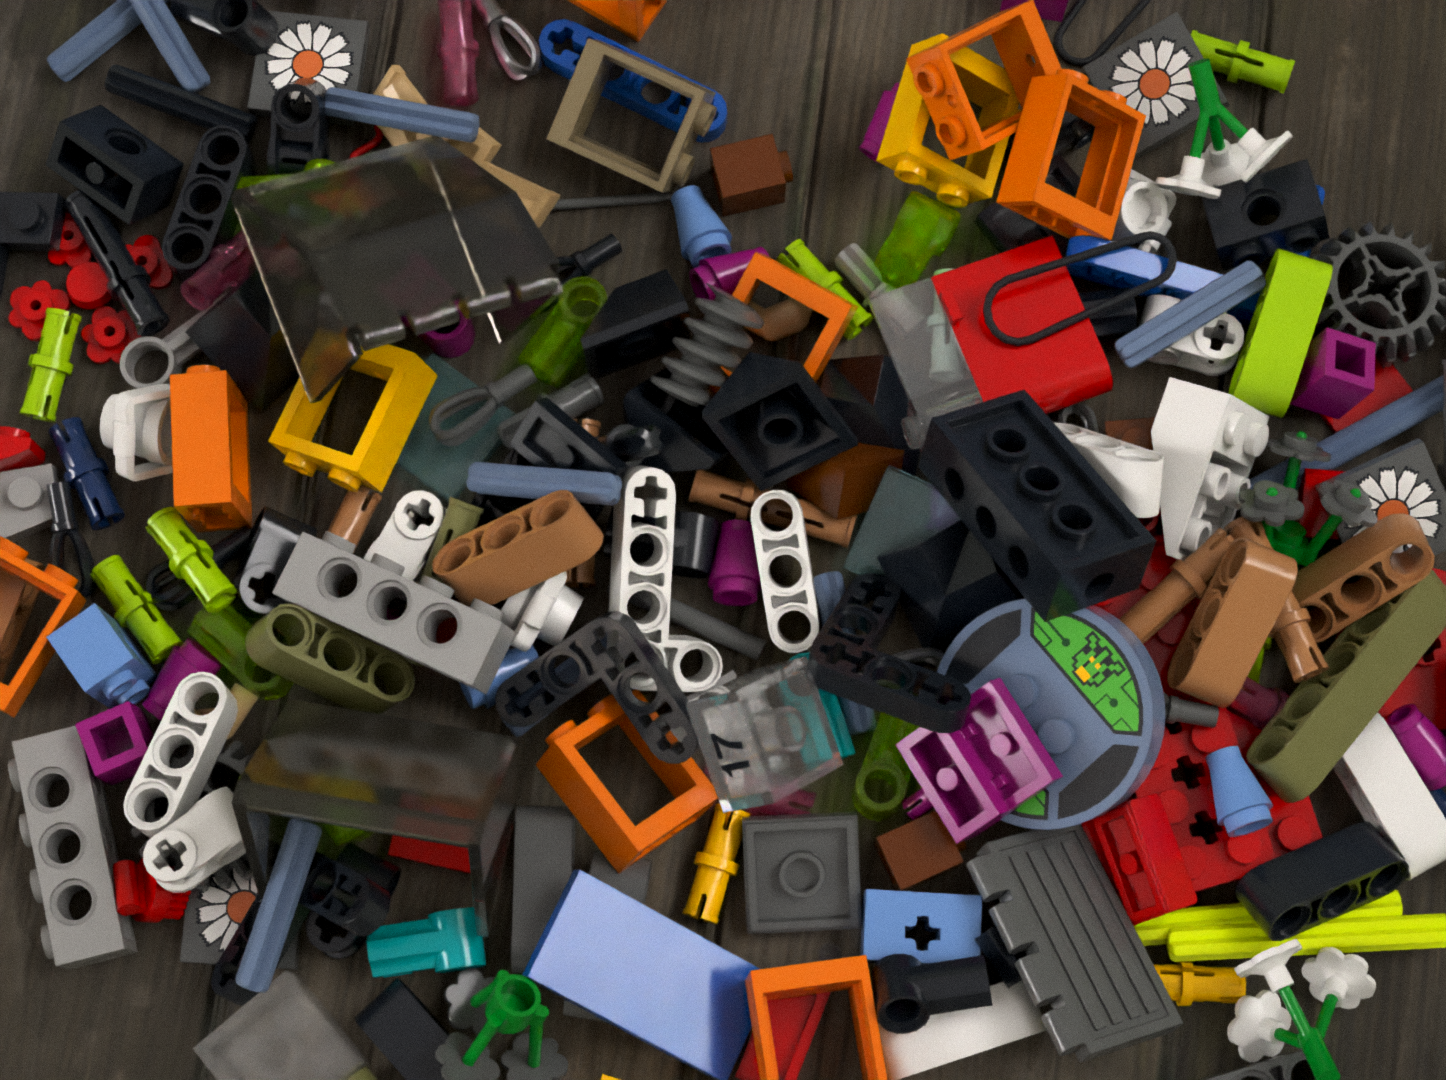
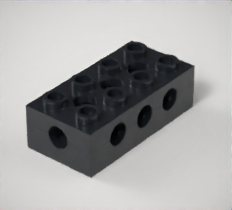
[918,389,1157,622]

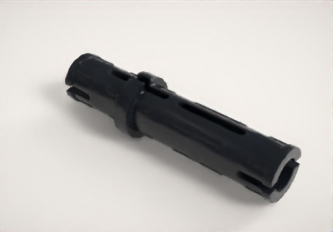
[64,189,170,337]

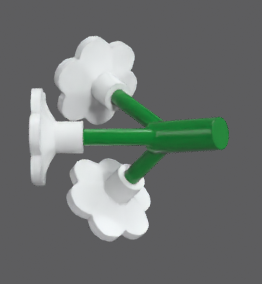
[1155,59,1293,199]
[1227,939,1376,1080]

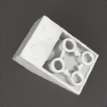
[1151,377,1269,561]

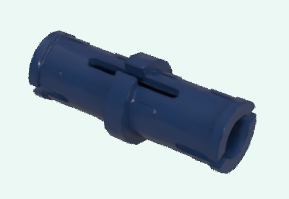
[48,417,125,530]

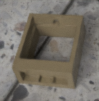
[546,38,717,193]

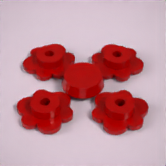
[9,213,173,364]

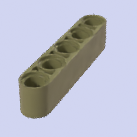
[1246,570,1446,803]

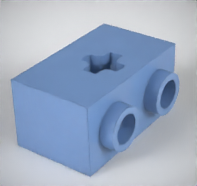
[46,603,158,709]
[860,889,982,968]

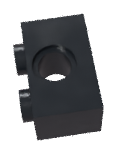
[46,105,184,225]
[1201,159,1330,271]

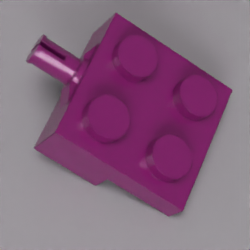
[895,678,1063,844]

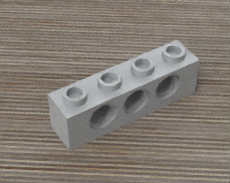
[272,531,516,694]
[8,726,138,970]

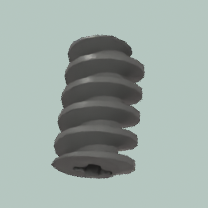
[650,283,764,408]

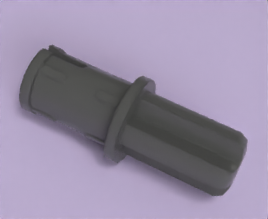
[496,373,604,451]

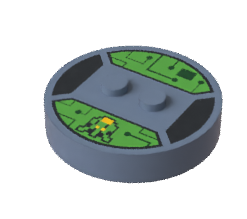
[937,599,1165,830]

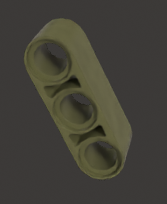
[245,603,415,717]

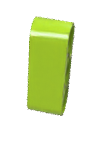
[1228,248,1333,419]

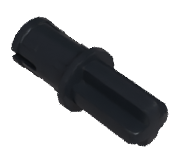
[595,424,664,469]

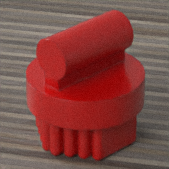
[112,858,191,923]

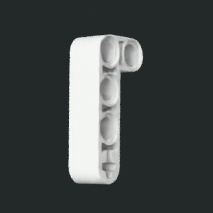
[607,465,723,692]

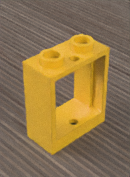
[876,33,1019,208]
[268,324,438,492]

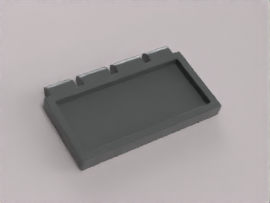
[966,824,1183,1063]

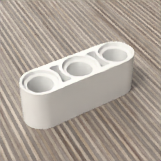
[1053,422,1165,518]
[751,489,820,653]
[123,672,238,838]
[1333,712,1446,881]
[878,980,1046,1080]

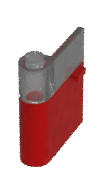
[868,235,1113,452]

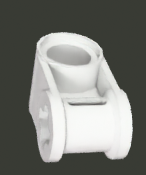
[1138,295,1244,376]
[364,490,447,602]
[143,787,262,893]

